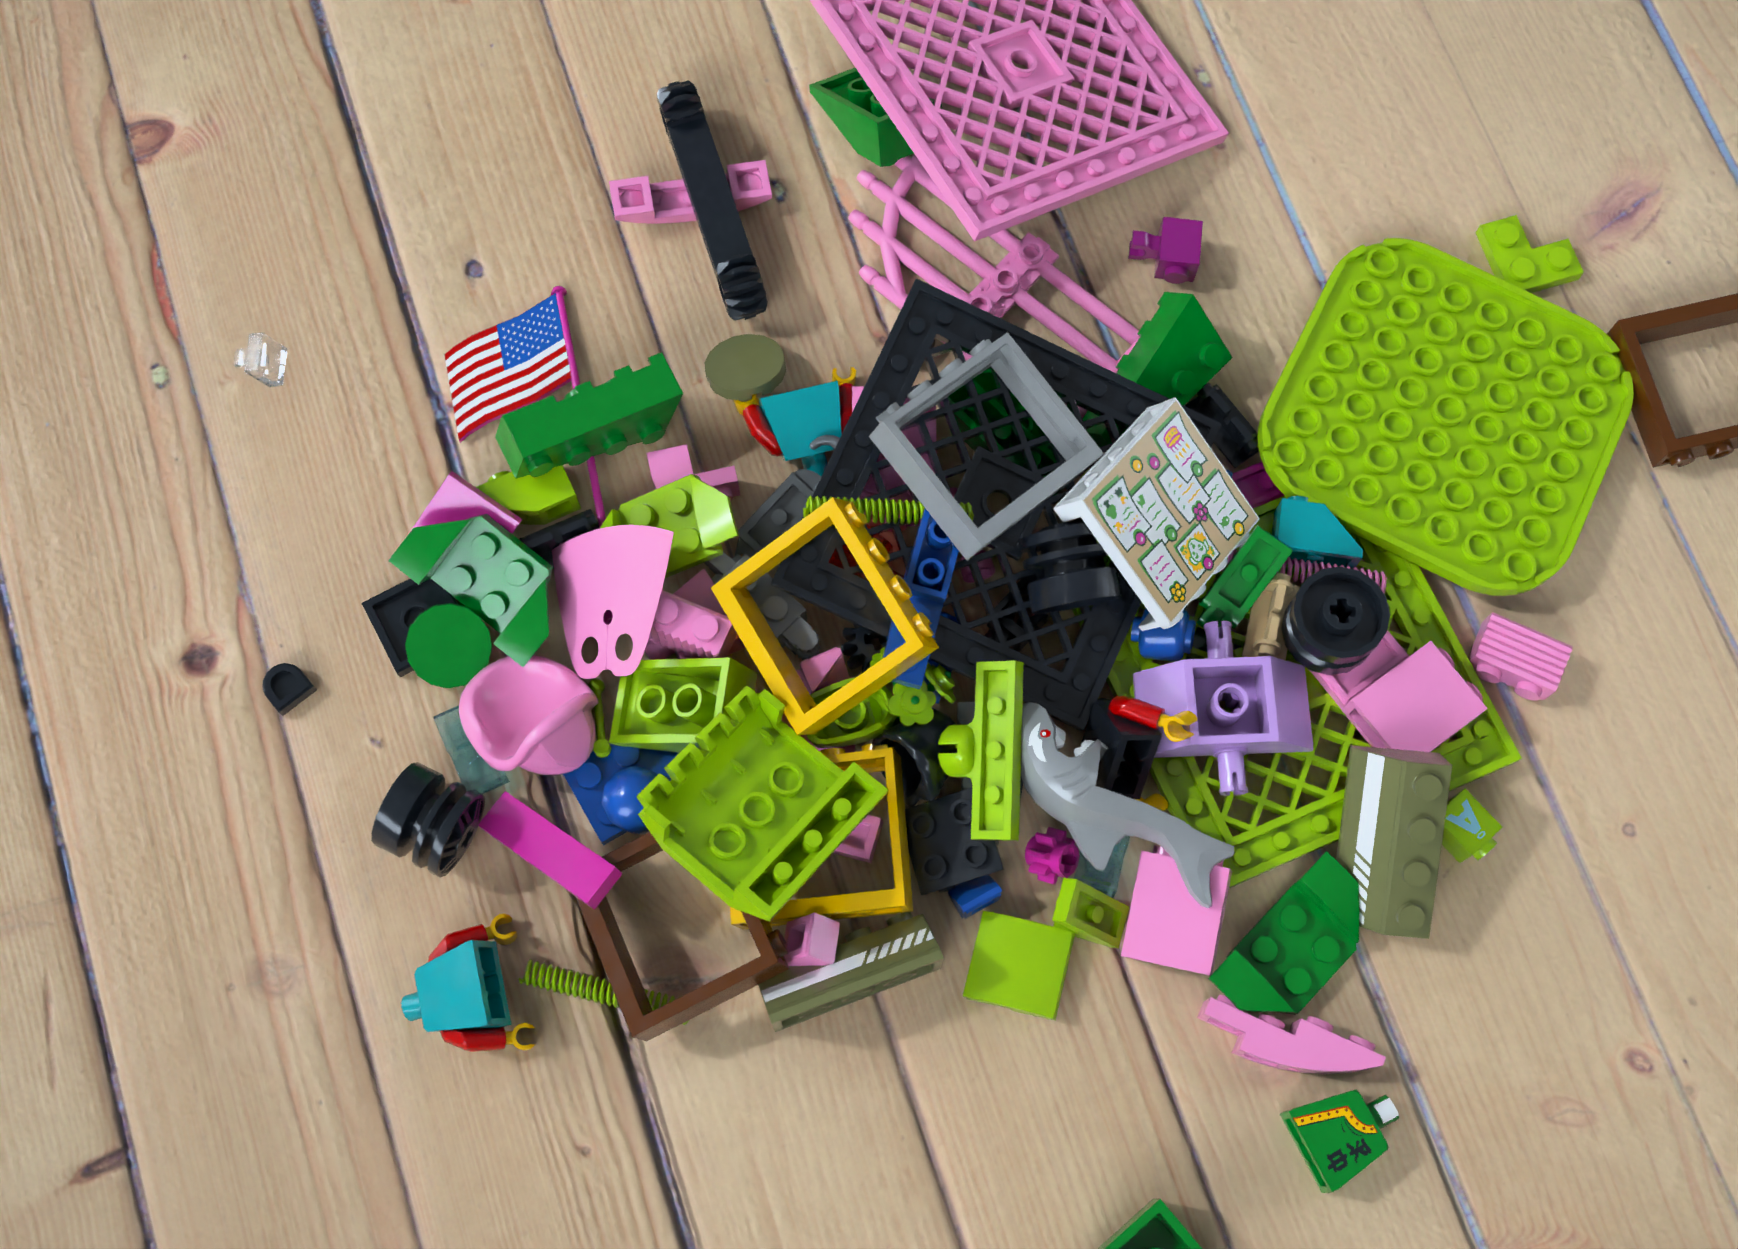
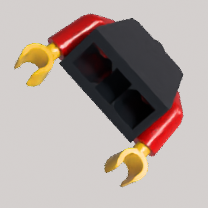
[1081,696,1198,811]

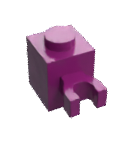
[1128,217,1203,284]

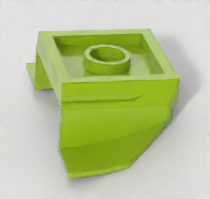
[600,474,739,578]

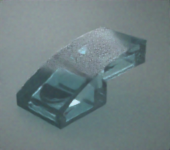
[433,705,510,794]

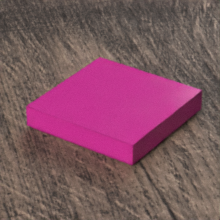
[409,471,522,534]

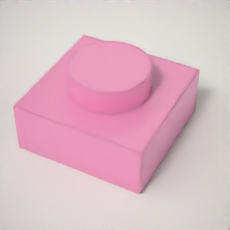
[833,815,883,863]

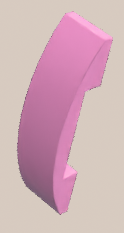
[609,160,772,224]

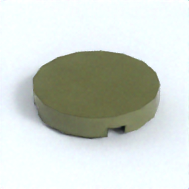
[705,334,786,401]

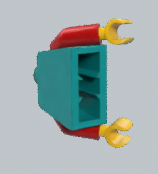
[733,367,856,477]
[401,914,536,1052]

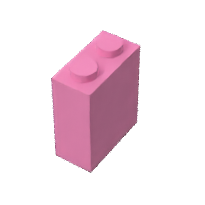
[1341,641,1488,752]
[1121,845,1232,976]

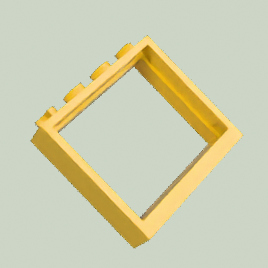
[710,497,939,735]
[730,743,913,930]

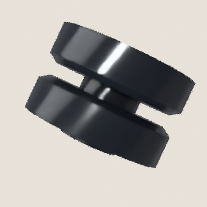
[1281,566,1390,675]

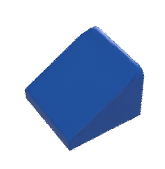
[948,875,1002,919]

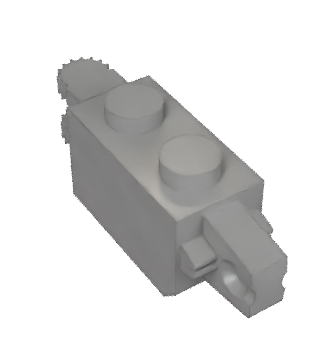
[704,552,820,660]

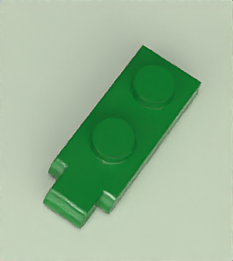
[1196,524,1293,629]

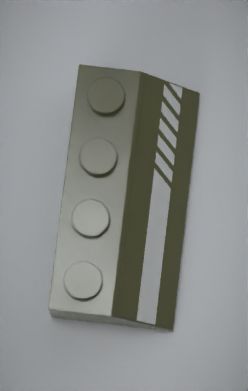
[1336,745,1452,939]
[758,912,944,1032]

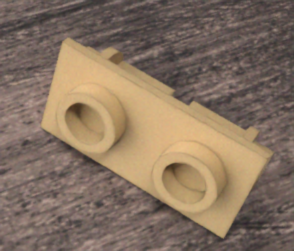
[1242,573,1300,660]

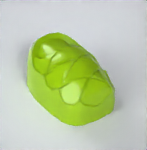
[807,677,897,748]

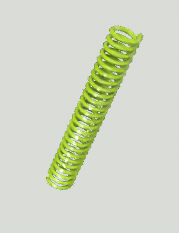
[803,495,974,525]
[518,959,689,1025]

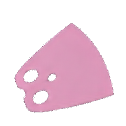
[552,525,674,679]

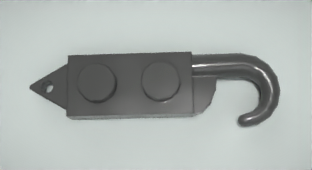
[734,435,840,558]

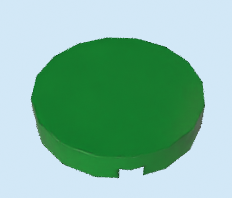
[405,603,492,688]

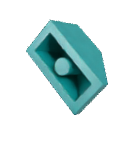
[1272,496,1363,569]

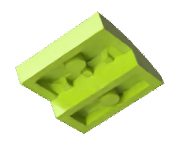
[963,910,1075,1020]

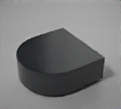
[262,663,317,716]

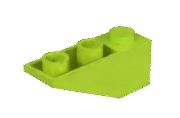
[476,465,582,525]

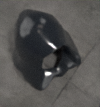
[872,708,957,809]

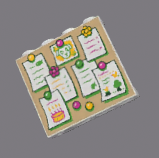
[1053,397,1260,631]

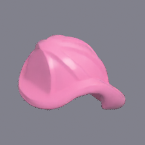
[459,655,598,775]

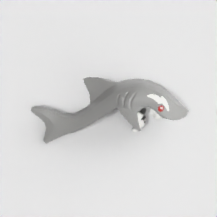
[1021,702,1234,908]

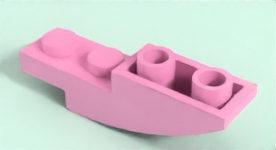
[1197,995,1386,1074]

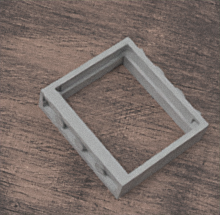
[869,332,1104,560]

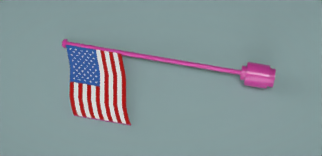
[445,286,613,625]

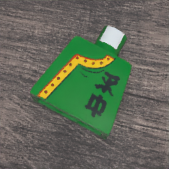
[1280,1089,1399,1193]

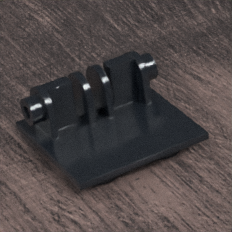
[905,787,1004,895]

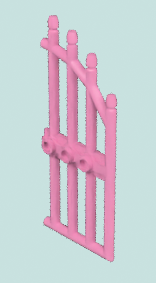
[848,154,1140,418]

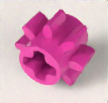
[1025,827,1079,885]

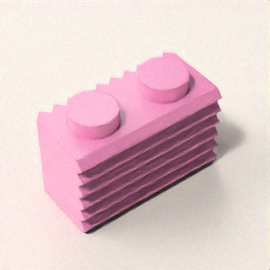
[649,590,737,658]
[1468,612,1573,701]

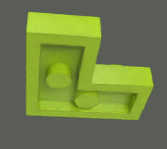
[1475,215,1584,293]

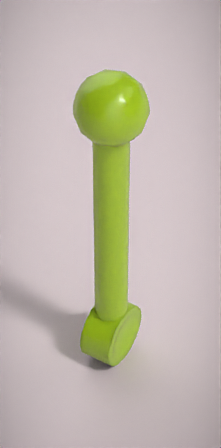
[588,678,612,758]

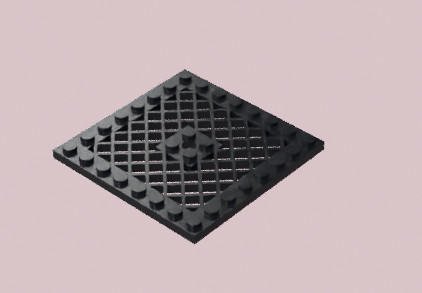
[771,279,1222,731]

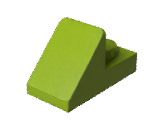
[1052,878,1129,949]

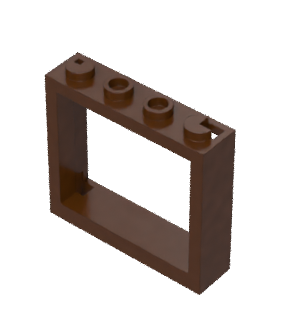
[1607,293,1738,468]
[575,832,790,1042]

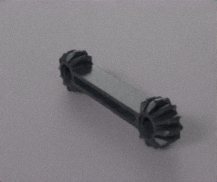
[657,80,768,321]

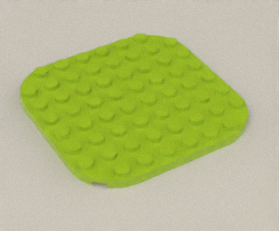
[1258,238,1634,596]

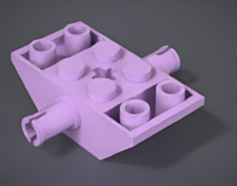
[1133,621,1314,796]

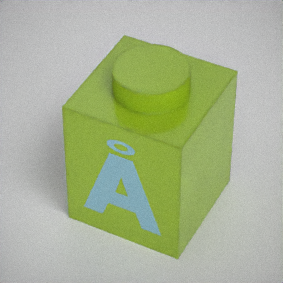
[1442,789,1503,863]

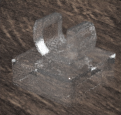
[233,332,287,387]

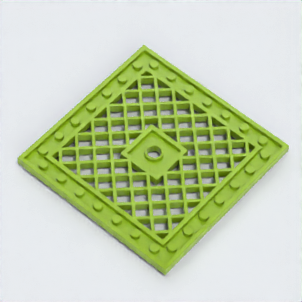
[1072,496,1522,888]

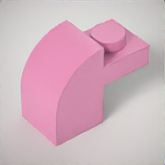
[646,444,740,501]

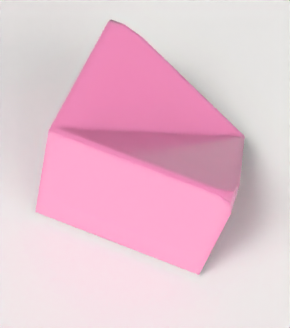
[800,647,850,694]
[784,912,840,966]

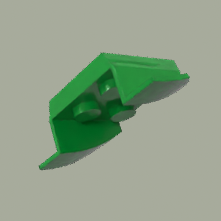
[388,514,553,667]
[1208,851,1359,1015]

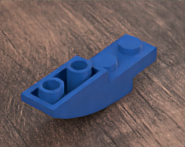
[882,508,959,689]

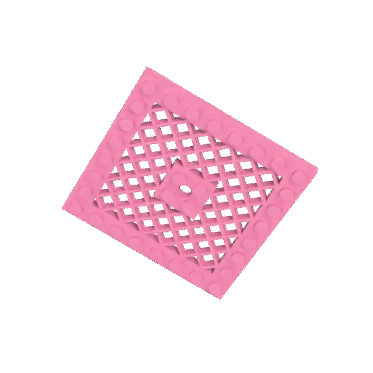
[810,0,1229,242]

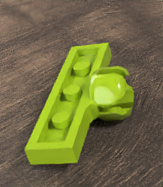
[938,660,1024,841]

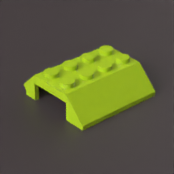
[636,686,888,922]

